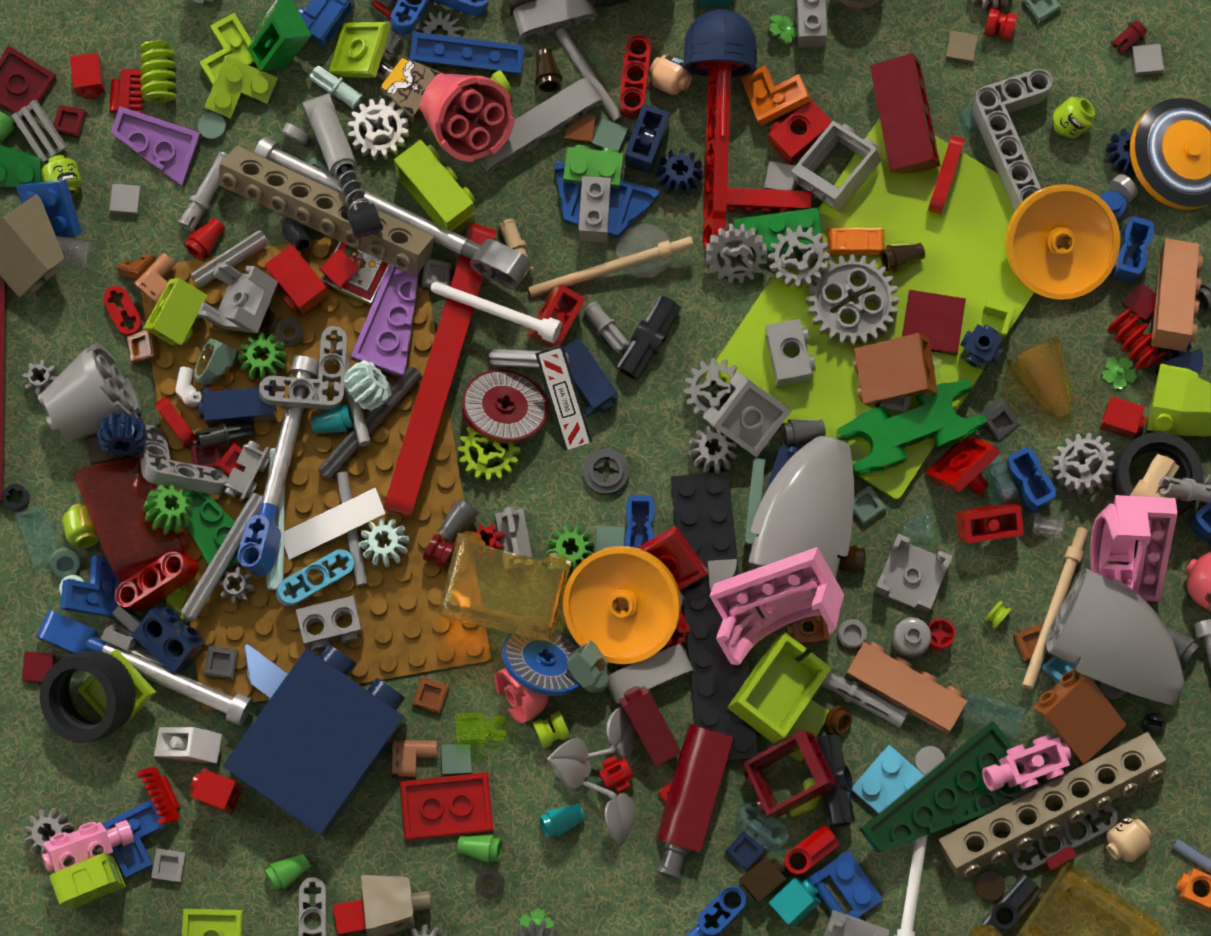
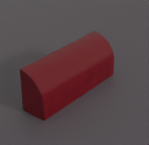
[870,53,941,174]
[656,723,734,853]

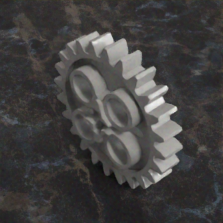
[806,254,899,347]

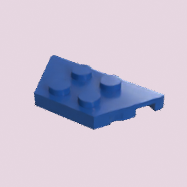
[554,161,660,238]

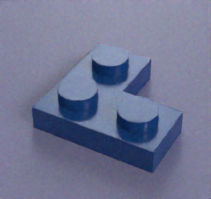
[16,179,82,238]
[60,555,123,618]
[102,800,169,879]

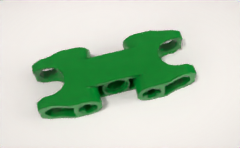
[836,379,987,476]

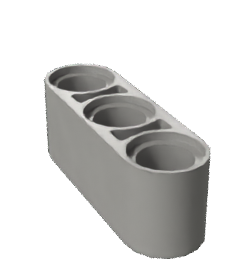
[513,0,598,39]
[608,644,694,705]

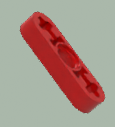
[927,135,965,215]

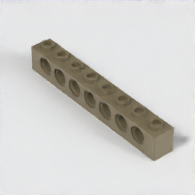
[218,145,435,276]
[939,732,1167,880]

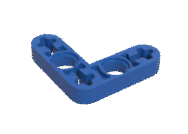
[390,0,488,35]

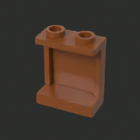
[853,333,938,408]
[1033,668,1126,765]

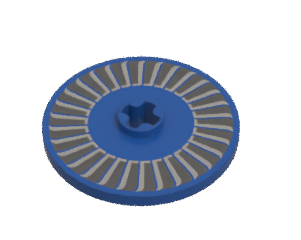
[501,625,581,696]

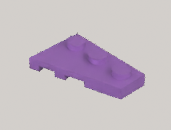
[111,106,201,187]

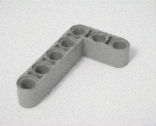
[971,69,1053,211]

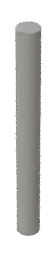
[555,27,623,123]
[333,340,371,446]
[336,472,368,586]

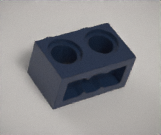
[131,605,206,674]

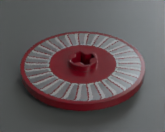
[461,370,548,444]

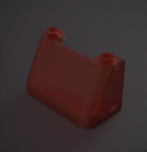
[73,455,189,583]

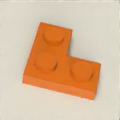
[741,65,812,126]

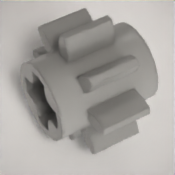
[22,360,57,395]
[217,567,255,605]

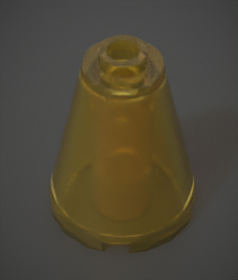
[1006,335,1075,419]

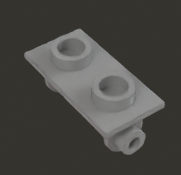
[224,440,270,502]
[495,507,534,570]

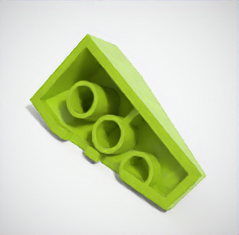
[1147,364,1211,436]

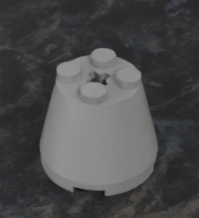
[38,343,141,442]

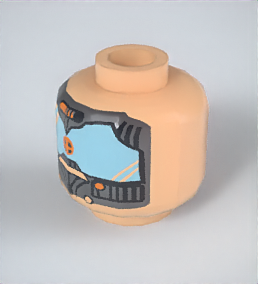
[649,54,692,96]

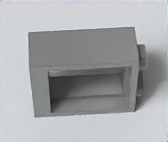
[791,121,881,212]

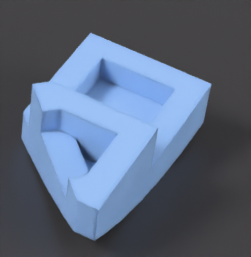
[244,644,288,698]

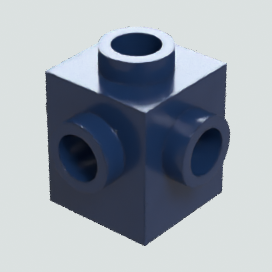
[960,324,1004,371]

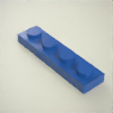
[410,32,524,75]

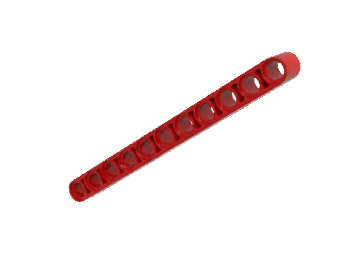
[383,222,497,518]

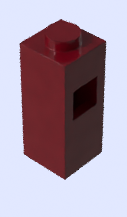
[619,686,682,767]

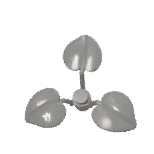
[547,708,637,846]

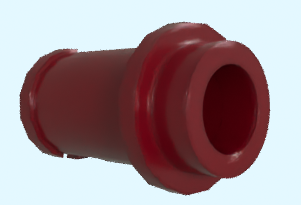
[1111,20,1147,55]

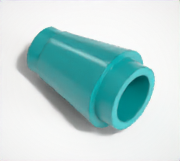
[310,404,355,434]
[539,804,585,838]

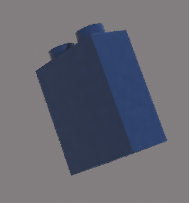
[223,644,407,837]

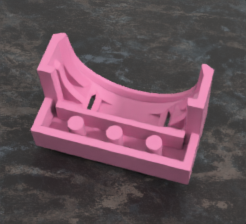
[1090,495,1177,602]
[709,547,844,665]

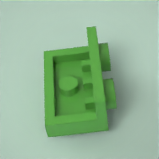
[563,145,624,189]

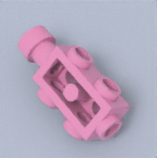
[982,735,1071,791]
[42,820,134,872]

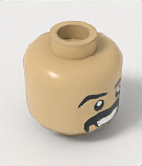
[1106,818,1152,862]

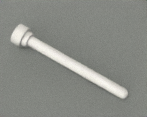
[431,282,562,343]
[894,835,928,936]

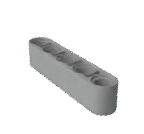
[478,78,603,174]

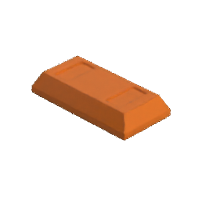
[827,228,885,256]

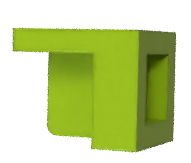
[979,296,1016,343]

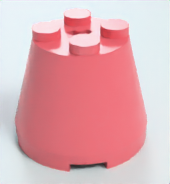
[419,73,515,162]

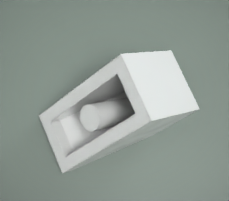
[154,727,222,763]

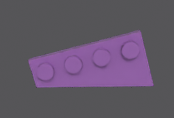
[350,264,420,379]

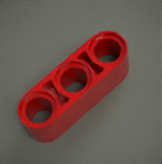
[620,34,651,119]
[115,551,198,611]

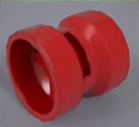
[983,8,1018,42]
[928,619,955,652]

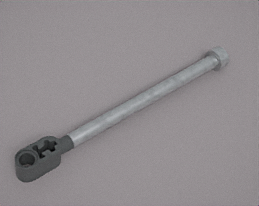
[254,137,531,289]

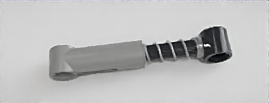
[303,93,383,240]

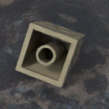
[0,194,65,297]

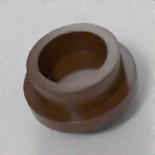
[825,705,852,735]

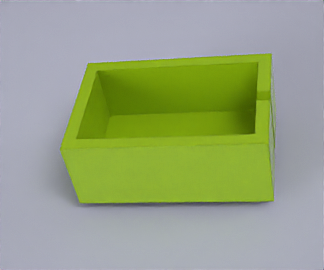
[394,140,476,234]
[727,632,832,744]

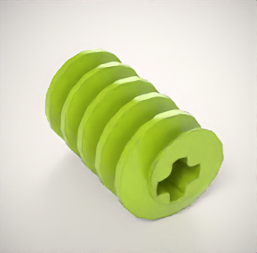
[140,40,177,103]

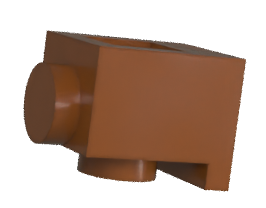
[786,615,830,646]

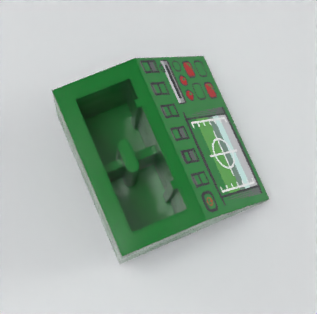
[248,0,312,72]

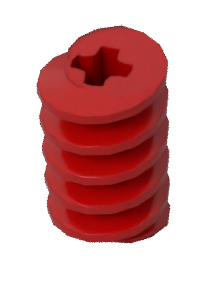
[1107,307,1169,370]

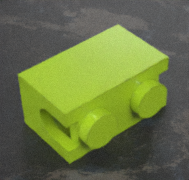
[143,278,208,346]

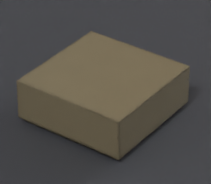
[945,30,978,64]

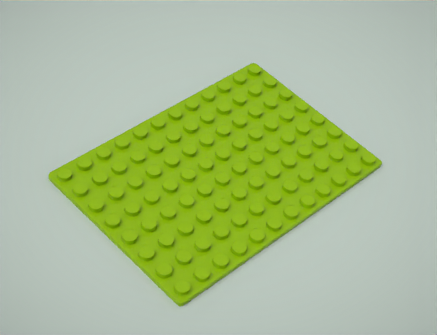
[706,118,1035,500]

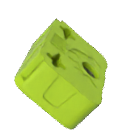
[49,853,126,909]

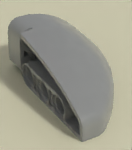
[748,436,854,579]
[1045,568,1184,705]

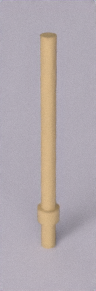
[529,236,695,298]
[1022,527,1089,690]

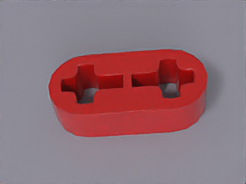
[103,286,143,337]
[154,396,196,447]

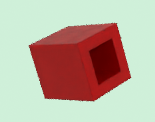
[70,53,106,99]
[1099,396,1147,439]

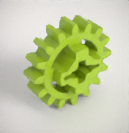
[458,427,521,483]

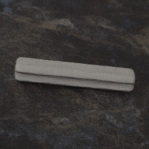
[191,230,268,287]
[489,349,569,368]

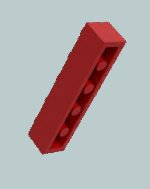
[727,187,812,214]

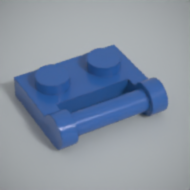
[807,851,883,918]

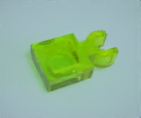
[454,712,507,745]

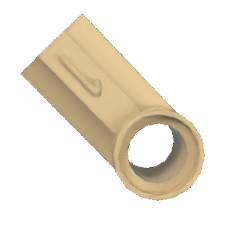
[1130,454,1179,498]

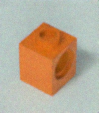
[1176,868,1211,912]

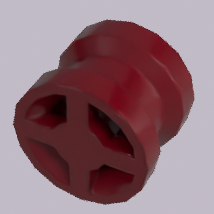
[423,534,457,570]

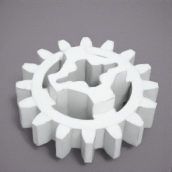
[348,98,409,160]

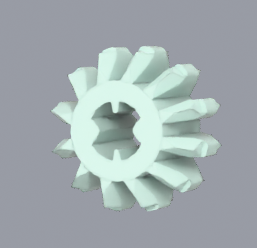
[343,360,392,411]
[359,517,409,567]

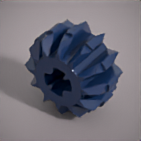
[1105,128,1136,176]
[656,148,704,198]
[97,411,147,458]

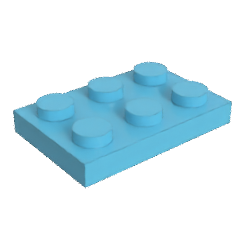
[852,745,930,845]

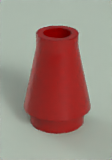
[184,218,225,260]

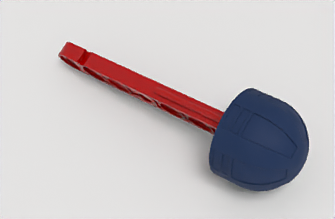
[683,9,757,248]

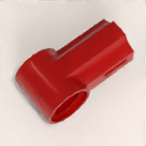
[782,825,840,877]

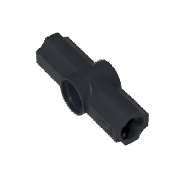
[617,295,681,381]
[816,735,855,828]
[970,874,1043,936]

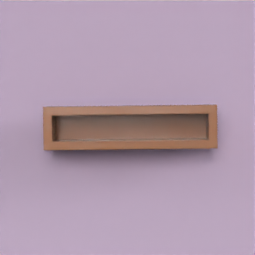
[1151,238,1203,352]
[845,642,967,735]

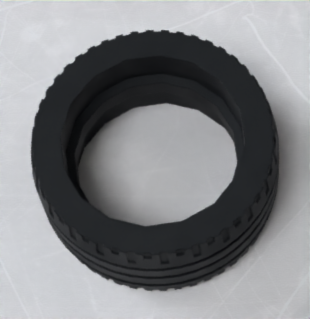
[1112,432,1203,517]
[39,650,136,743]

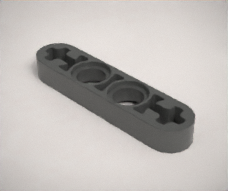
[1011,805,1118,872]

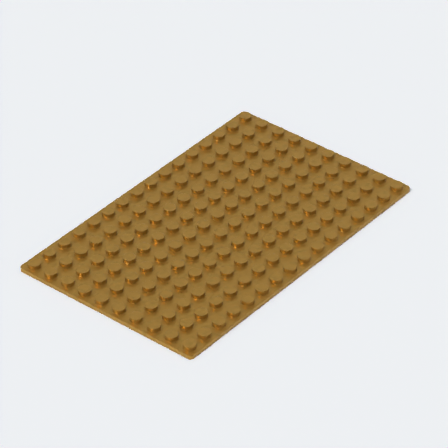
[141,236,491,711]

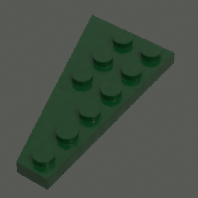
[859,721,1043,853]

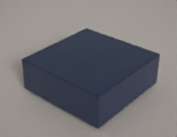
[725,830,767,872]

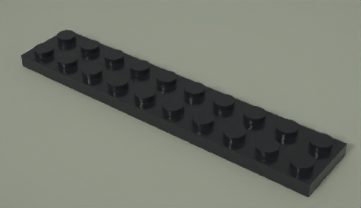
[671,471,758,761]

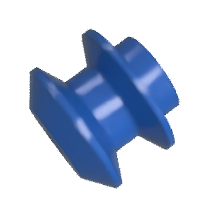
[1100,190,1127,220]

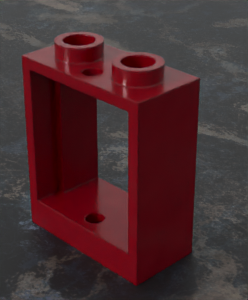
[743,729,838,818]

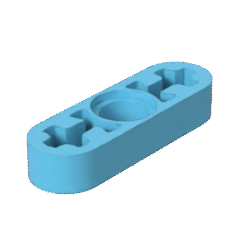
[276,549,354,606]

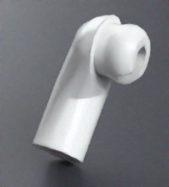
[175,367,202,407]

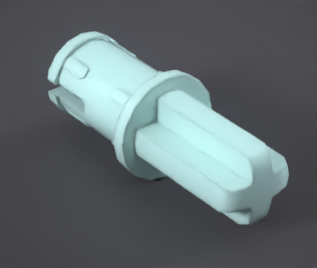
[310,66,363,110]

